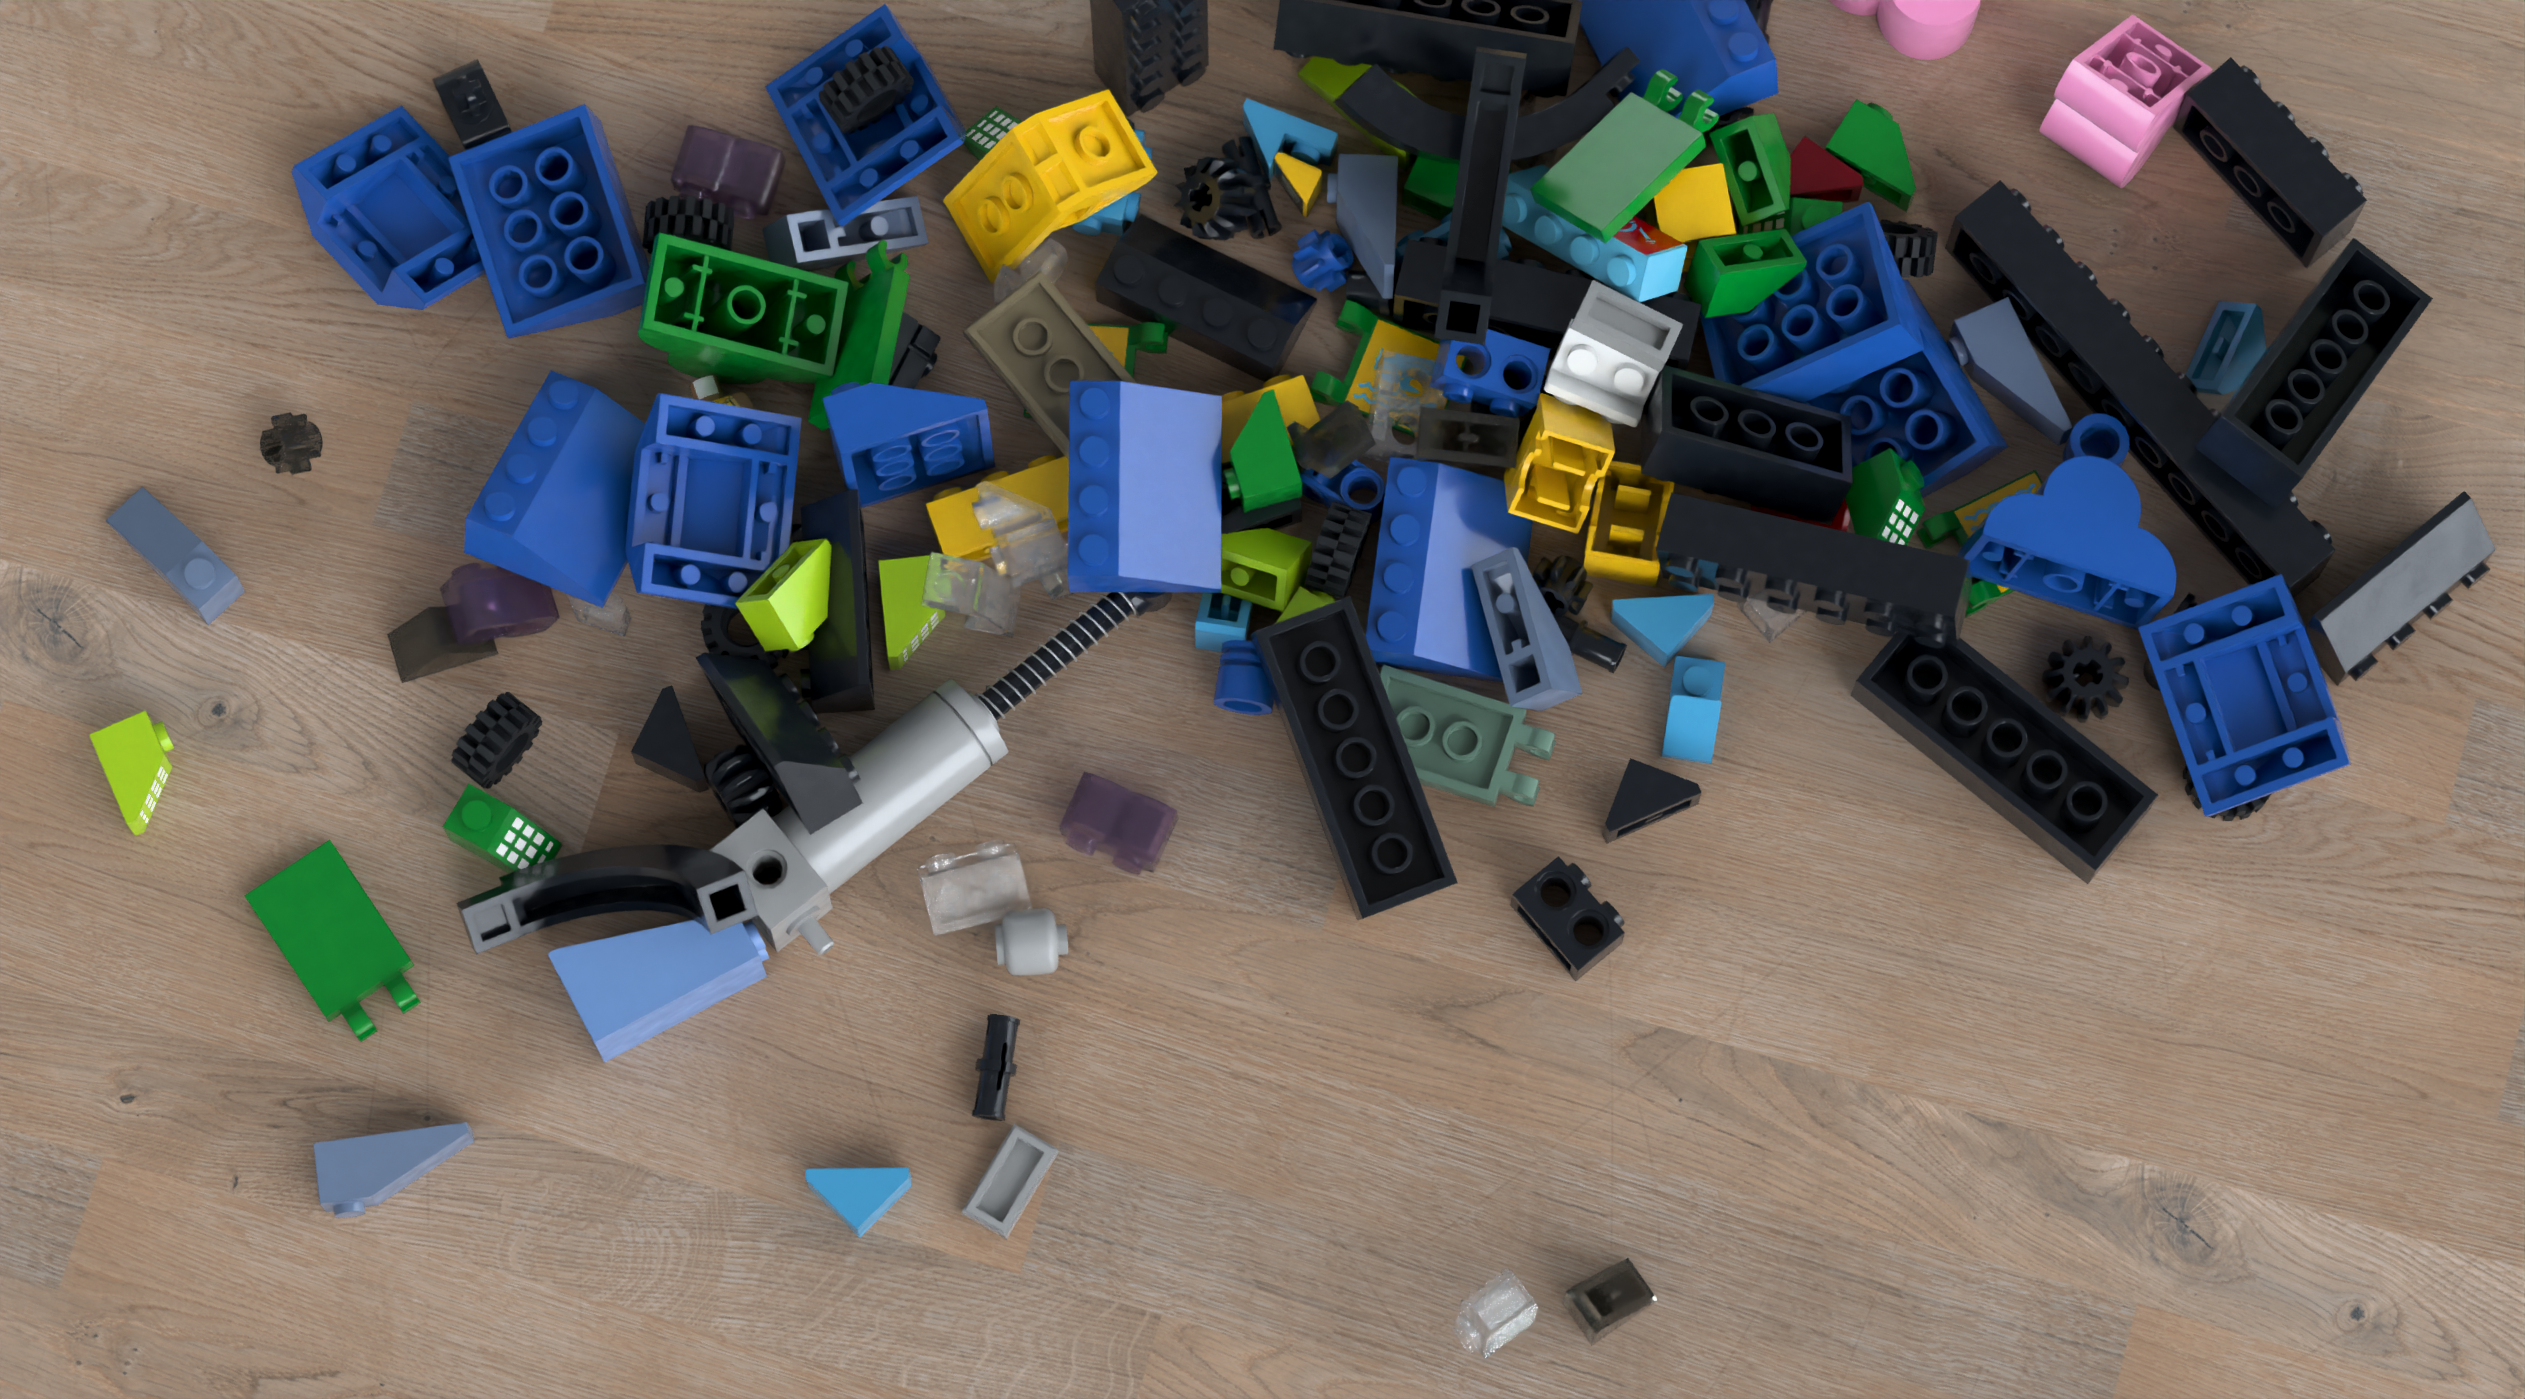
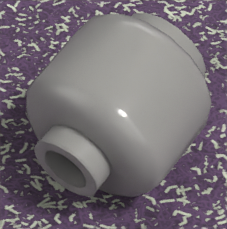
[995,908,1069,976]

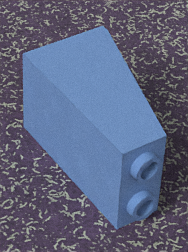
[548,920,769,1063]

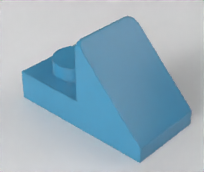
[1243,98,1338,182]
[1661,655,1725,764]

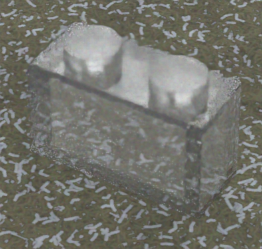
[1453,1269,1538,1359]

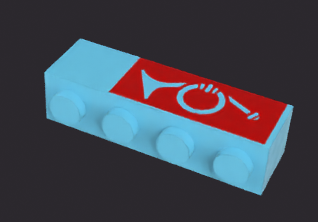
[1501,165,1688,302]

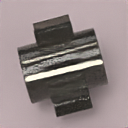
[260,412,323,475]

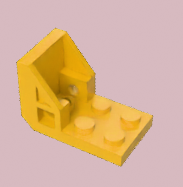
[943,89,1158,283]

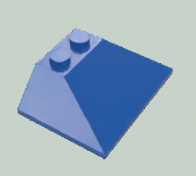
[765,4,967,227]
[291,106,486,310]
[625,393,802,609]
[2138,574,2351,817]

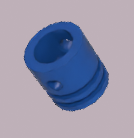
[2063,413,2129,468]
[1213,640,1274,715]

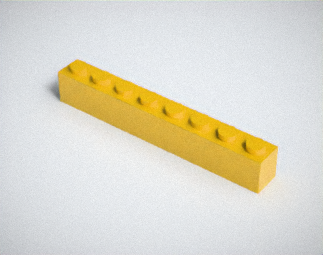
[926,374,1324,571]

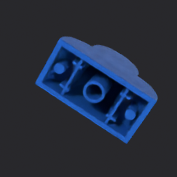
[1957,456,2177,631]

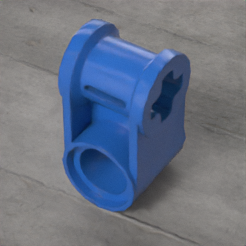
[1299,438,1385,524]

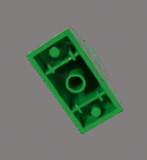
[638,232,849,385]

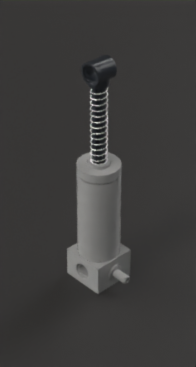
[710,592,1173,955]

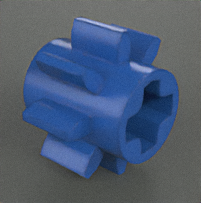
[1292,229,1353,292]

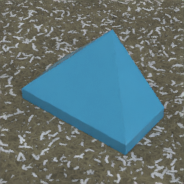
[2185,301,2266,395]

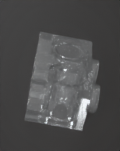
[1362,351,1446,463]

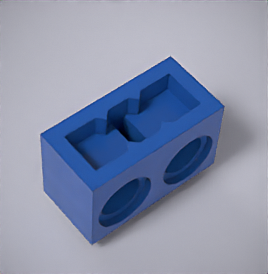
[1429,329,1550,418]

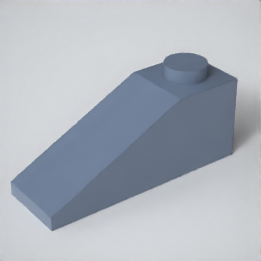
[1327,154,1398,299]
[762,196,929,272]
[1947,297,2073,446]
[106,487,245,625]
[1471,547,1583,711]
[313,1122,474,1218]

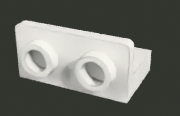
[1544,319,1659,427]

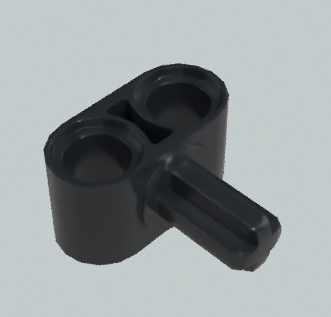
[433,59,512,151]

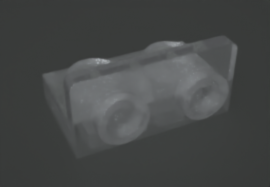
[917,840,1032,936]

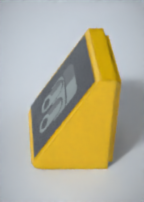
[1274,152,1322,218]

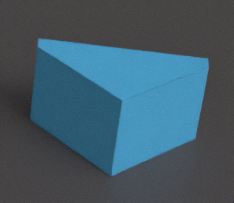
[1195,592,1253,652]
[1610,594,1714,668]
[805,1168,911,1238]

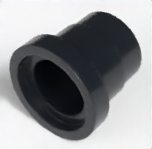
[1346,267,1398,316]

